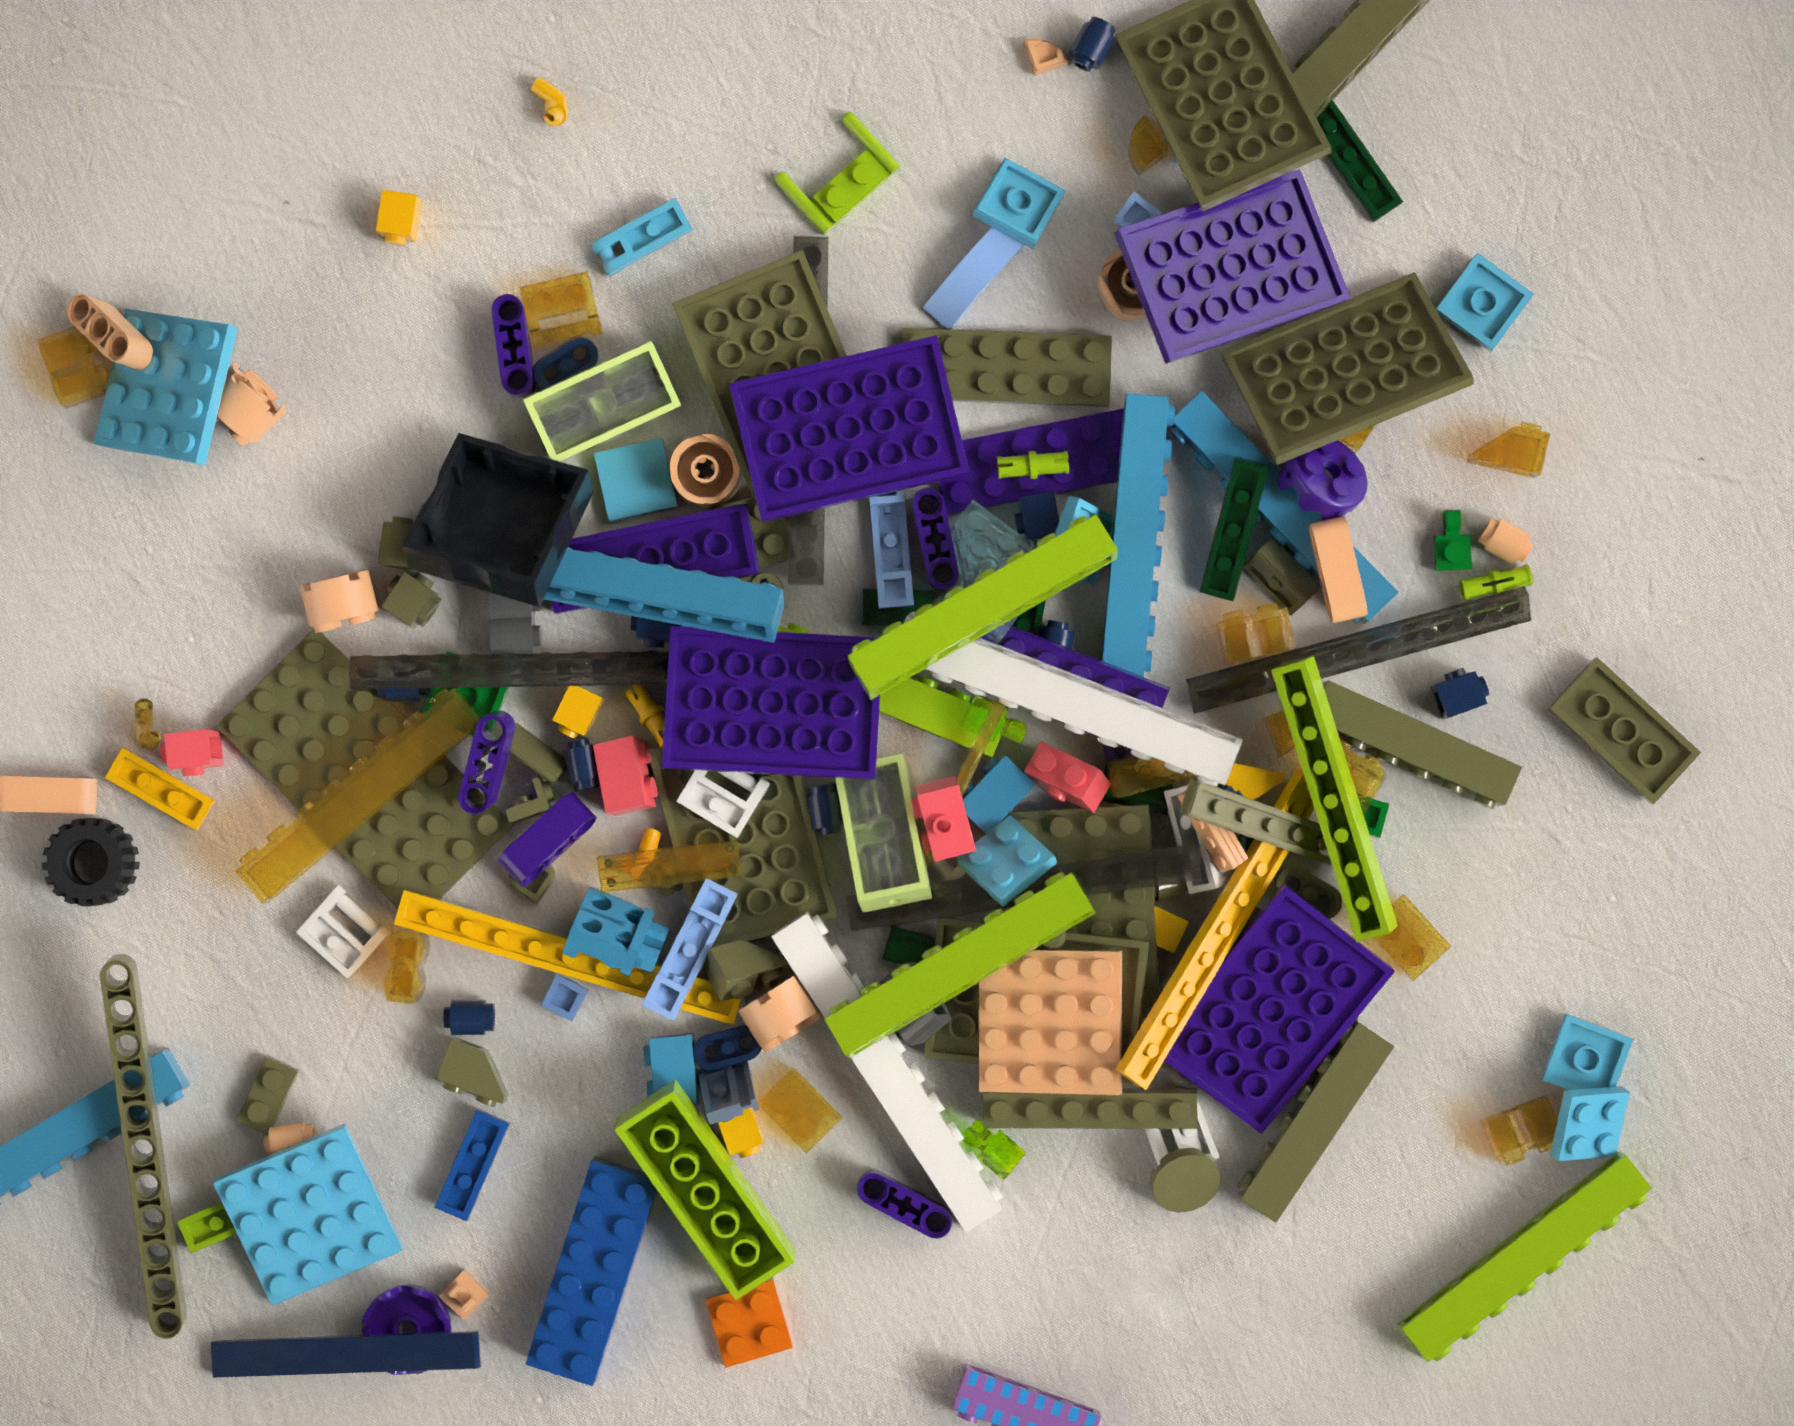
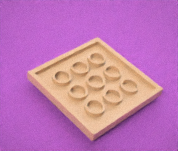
[979,949,1122,1095]

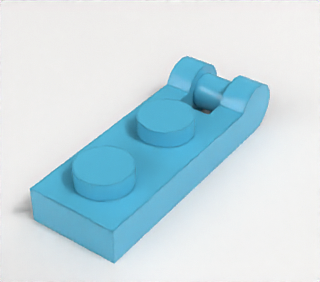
[591,198,693,277]

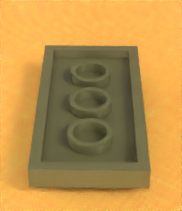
[1548,657,1701,804]

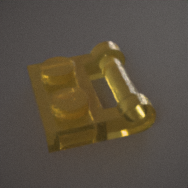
[520,271,603,350]

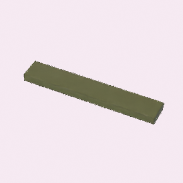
[1179,779,1332,866]

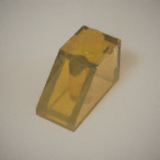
[1467,422,1550,478]

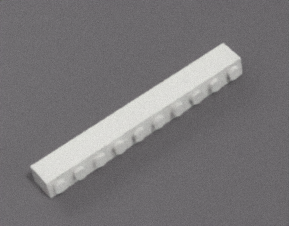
[904,611,1243,786]
[771,911,1003,1233]

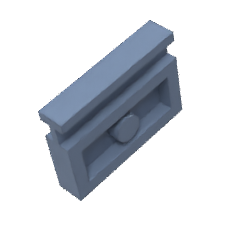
[698,1061,759,1125]

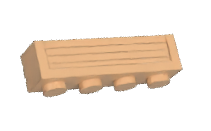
[1177,789,1248,872]

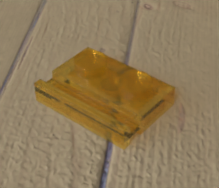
[1374,894,1452,981]
[758,1067,843,1154]

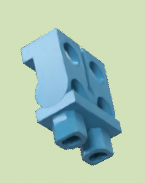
[562,886,669,976]

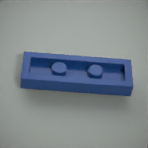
[434,1109,510,1222]

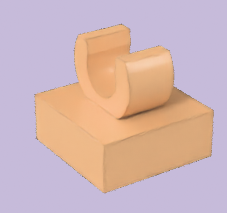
[439,1269,490,1321]

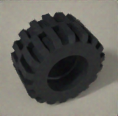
[42,818,140,907]

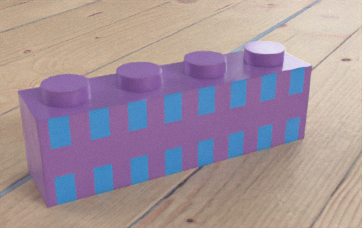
[952,1363,1101,1426]

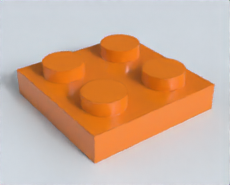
[705,1278,793,1368]

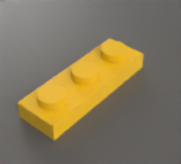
[105,747,216,830]

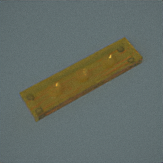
[597,840,742,893]

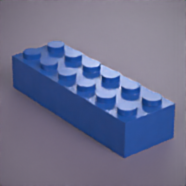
[525,1156,657,1387]

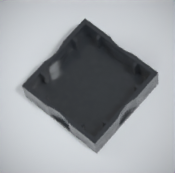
[402,433,593,607]

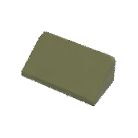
[1243,538,1320,616]
[500,723,567,783]

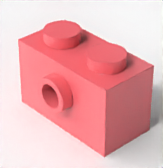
[160,729,224,776]
[593,735,658,816]
[1024,741,1111,813]
[911,775,976,862]

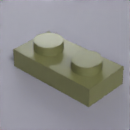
[236,1056,300,1135]

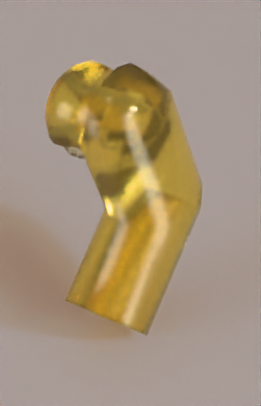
[135,698,161,750]

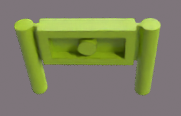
[774,112,901,235]

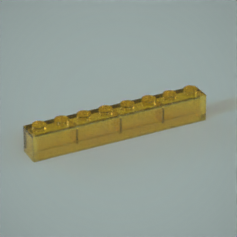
[235,688,481,904]

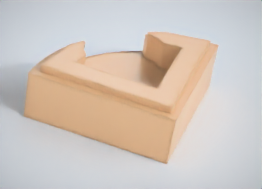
[1024,38,1069,76]

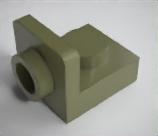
[505,776,556,824]

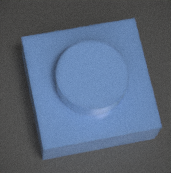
[541,974,589,1022]

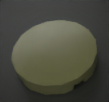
[1150,1147,1221,1213]

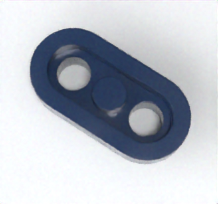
[533,336,598,389]
[693,1025,762,1070]

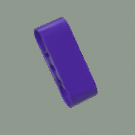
[492,294,536,399]
[913,488,959,591]
[458,710,515,814]
[497,792,597,887]
[857,1170,952,1239]

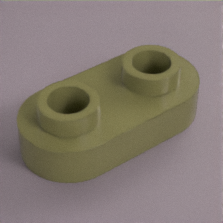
[1275,867,1342,919]

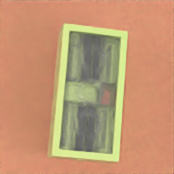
[523,341,681,461]
[835,753,932,913]

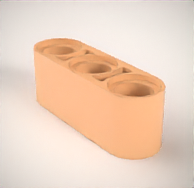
[67,294,153,370]
[1309,516,1368,624]
[0,776,97,814]

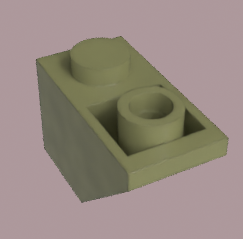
[703,939,789,1002]
[436,1037,508,1107]

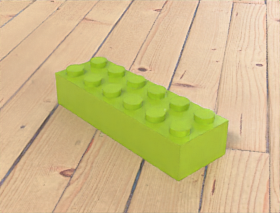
[614,1079,796,1300]

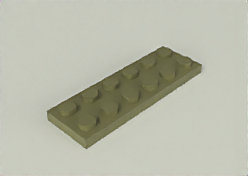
[902,328,1112,407]

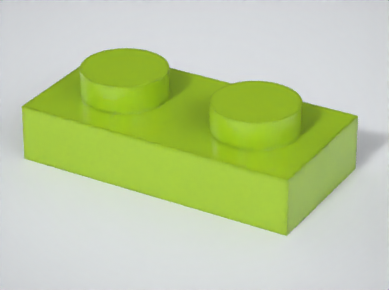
[177,1202,237,1254]

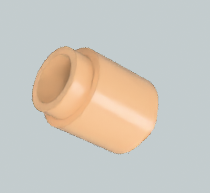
[1478,517,1533,565]
[264,1121,317,1156]

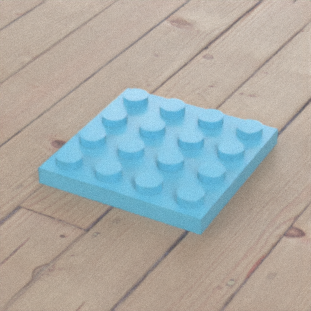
[93,309,238,466]
[213,1123,403,1306]

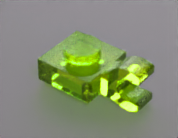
[961,694,1027,743]
[962,1119,1026,1181]

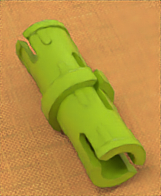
[997,451,1069,479]
[1458,564,1533,601]

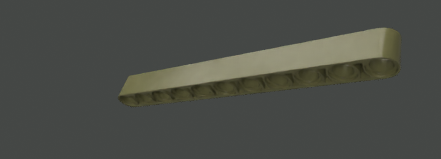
[100,954,186,1339]

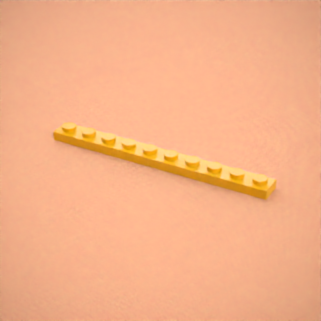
[1115,769,1314,1090]
[394,889,741,1025]

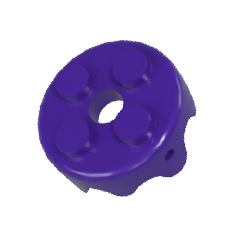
[1278,440,1368,521]
[361,1284,452,1375]

